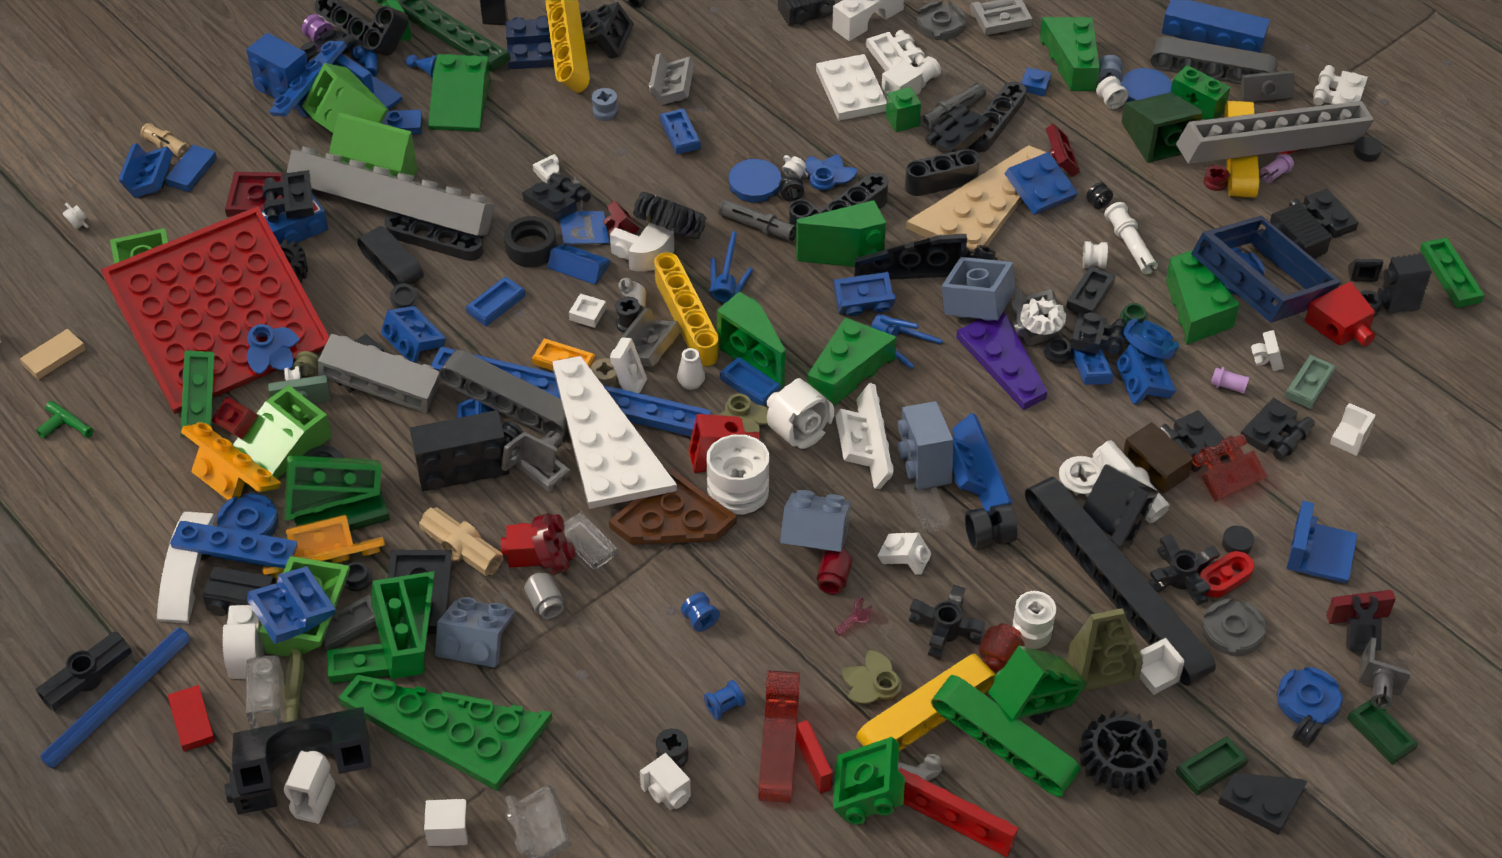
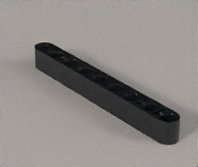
[1025,476,1216,686]

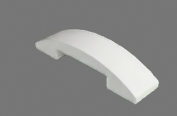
[157,512,215,624]

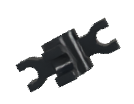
[1148,534,1220,605]
[909,585,985,659]

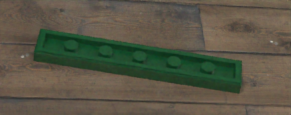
[398,0,511,72]

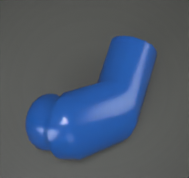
[352,45,378,77]

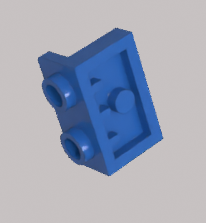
[381,306,446,363]
[1116,344,1176,405]

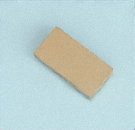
[20,329,86,380]

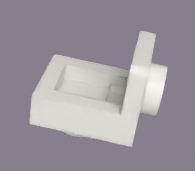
[877,533,931,575]

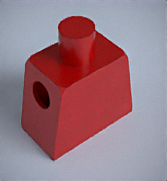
[1305,281,1376,347]
[688,414,760,473]

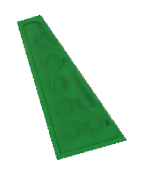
[338,675,553,791]

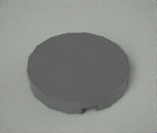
[917,1,966,40]
[1202,599,1266,656]

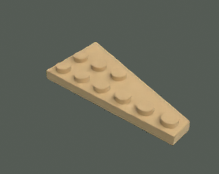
[906,145,1052,254]

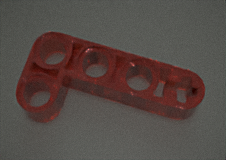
[758,670,800,803]

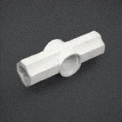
[1092,440,1169,524]

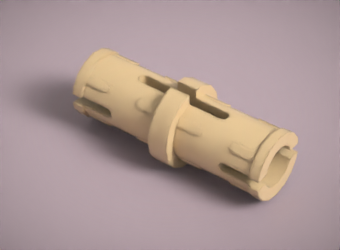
[140,123,190,159]

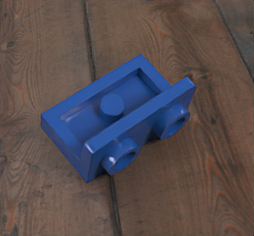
[118,143,173,198]
[833,272,896,316]

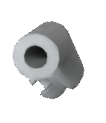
[618,277,646,314]
[898,754,942,781]

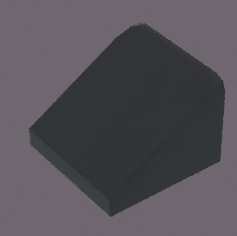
[1348,259,1384,281]

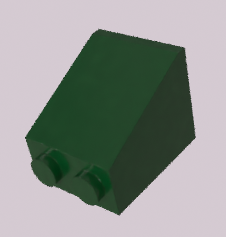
[1121,92,1203,163]

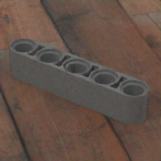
[1150,36,1278,84]
[439,350,569,438]

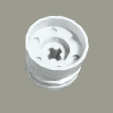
[707,435,769,515]

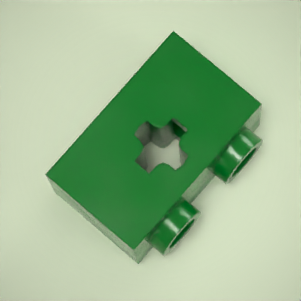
[1170,65,1231,120]

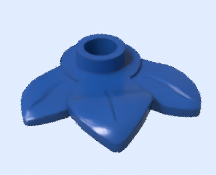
[805,154,857,190]
[247,324,300,375]

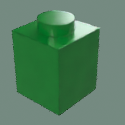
[886,87,921,132]

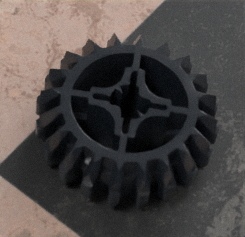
[633,192,707,240]
[1079,710,1168,796]

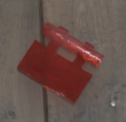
[1192,434,1268,502]

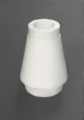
[677,348,705,390]

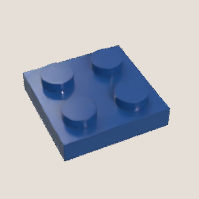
[1005,152,1078,215]

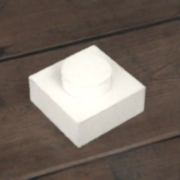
[569,294,606,328]

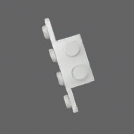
[835,383,894,490]

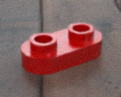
[1200,551,1254,598]

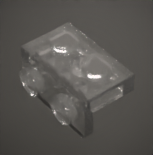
[505,785,572,858]

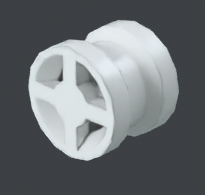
[1096,76,1129,109]
[1082,241,1108,269]

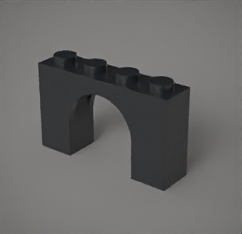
[232,707,372,795]

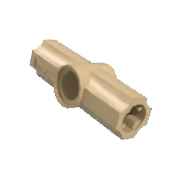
[419,507,504,576]

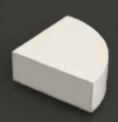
[533,154,560,185]

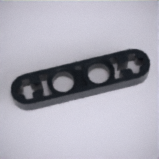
[968,82,1026,153]
[385,213,483,261]

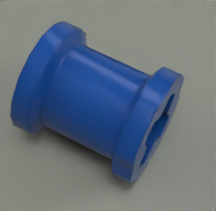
[704,680,746,720]

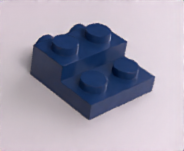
[506,15,554,70]

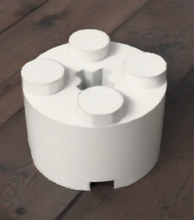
[767,378,834,449]

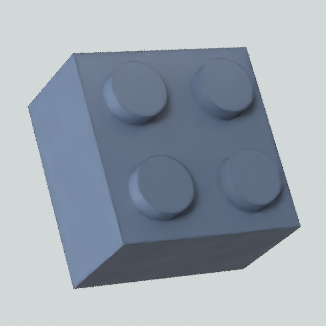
[941,257,1016,321]
[898,401,953,490]
[780,490,851,552]

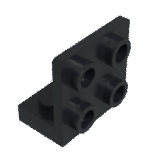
[580,2,634,59]
[1083,464,1159,546]

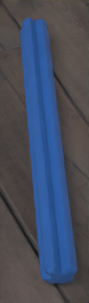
[40,627,190,768]

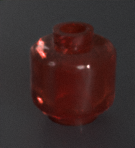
[978,623,1025,672]

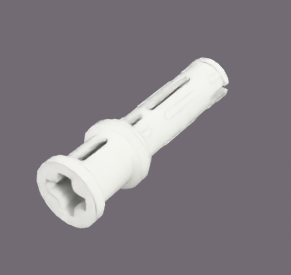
[1104,202,1158,274]

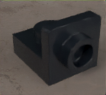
[225,770,277,815]

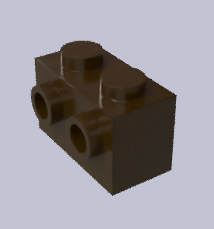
[1123,422,1193,494]

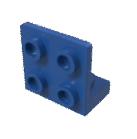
[1286,500,1357,583]

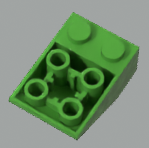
[302,63,388,133]
[233,385,332,479]

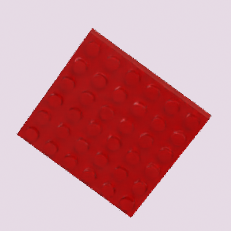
[101,206,329,414]

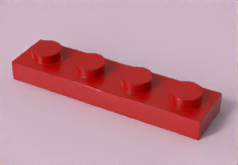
[898,767,1018,857]

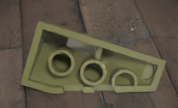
[1067,608,1143,691]

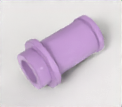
[1260,154,1294,183]
[1211,367,1249,394]

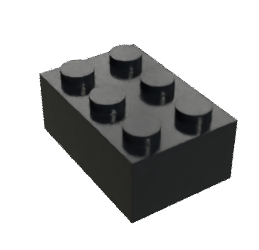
[410,410,509,492]

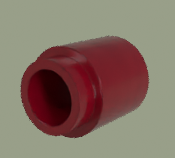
[816,548,853,595]

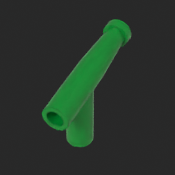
[36,401,94,439]

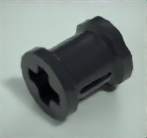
[615,296,640,333]

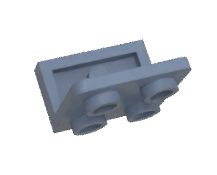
[435,597,515,668]

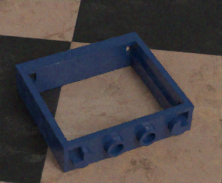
[1191,215,1341,323]

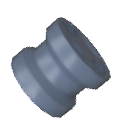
[1098,55,1123,83]
[592,88,618,121]

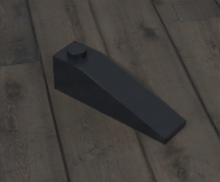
[854,234,967,280]

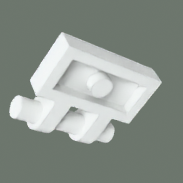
[866,30,925,72]
[1313,65,1368,105]

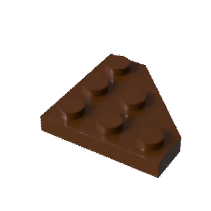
[609,469,737,544]

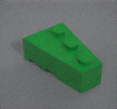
[1040,17,1100,91]
[371,571,435,679]
[988,645,1087,720]

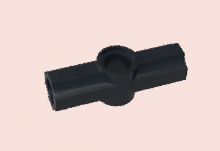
[35,632,132,711]

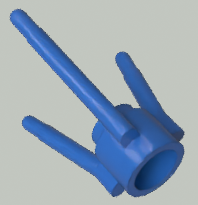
[709,231,753,302]
[871,314,943,369]

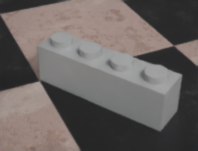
[318,333,440,414]

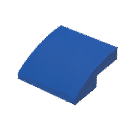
[247,566,336,644]

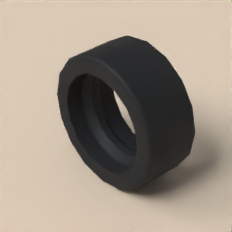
[504,216,557,267]

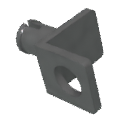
[502,431,563,473]
[1358,637,1411,709]

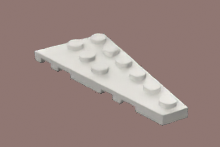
[552,356,677,509]

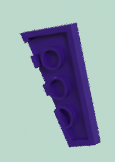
[956,311,1047,410]

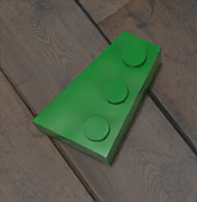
[1166,250,1239,345]
[807,318,897,406]
[284,456,382,521]

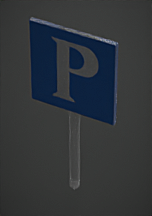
[560,178,609,245]

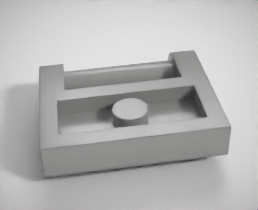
[970,0,1033,35]

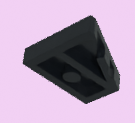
[1218,773,1307,835]

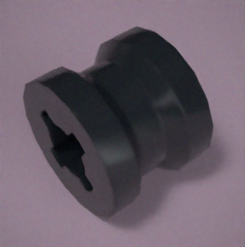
[656,728,689,768]

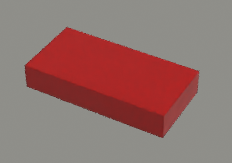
[167,685,215,752]
[796,720,833,794]

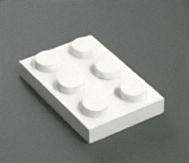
[816,54,887,121]

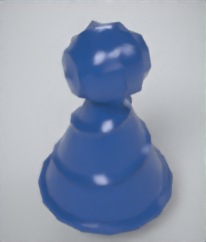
[406,55,437,79]

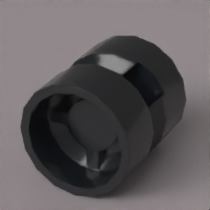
[965,503,1018,550]

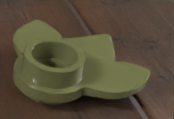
[719,394,768,433]
[841,650,902,704]

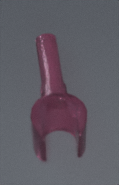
[834,597,872,636]

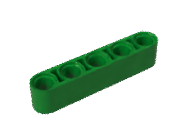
[931,675,1081,797]

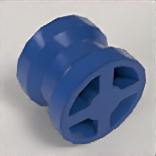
[681,592,720,632]

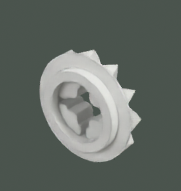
[1020,297,1066,335]
[1059,456,1102,498]

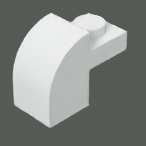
[610,223,674,272]
[223,605,264,679]

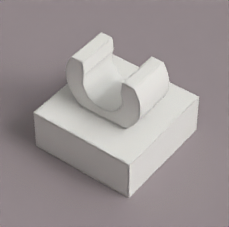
[1251,330,1284,371]

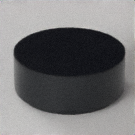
[1354,137,1382,161]
[1222,526,1254,554]

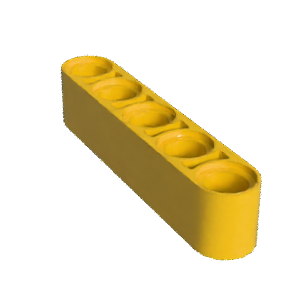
[545,0,590,93]
[1224,100,1259,198]
[654,252,719,367]
[856,654,996,751]

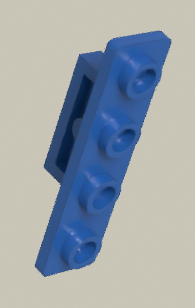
[269,41,347,117]
[332,53,403,110]
[952,413,1013,511]
[170,521,298,569]

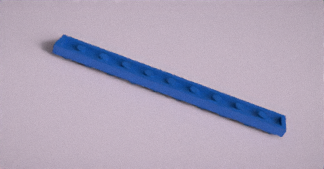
[431,347,711,436]

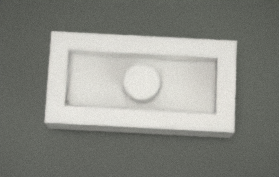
[610,337,647,393]

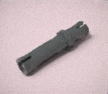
[920,82,986,130]
[718,199,796,242]

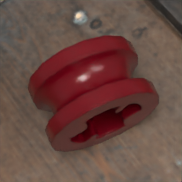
[1204,165,1229,191]

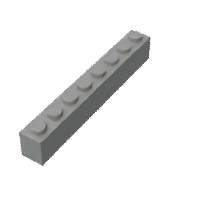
[1176,101,1374,164]
[287,146,495,236]

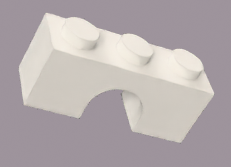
[832,0,904,41]

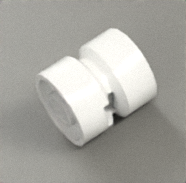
[1011,591,1056,649]

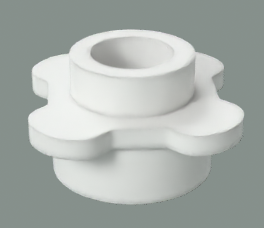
[782,155,809,178]
[62,202,89,230]

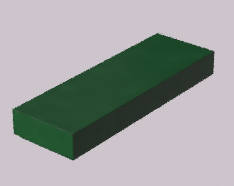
[294,491,390,531]

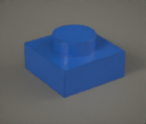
[1021,67,1052,97]

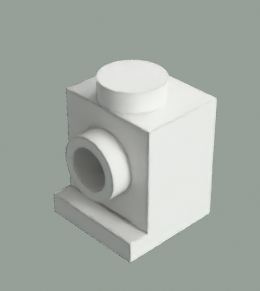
[640,753,691,811]

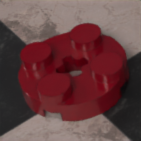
[532,513,576,575]

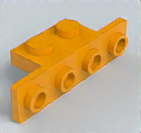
[181,422,281,500]
[263,515,385,578]

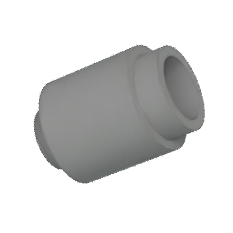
[524,573,564,620]

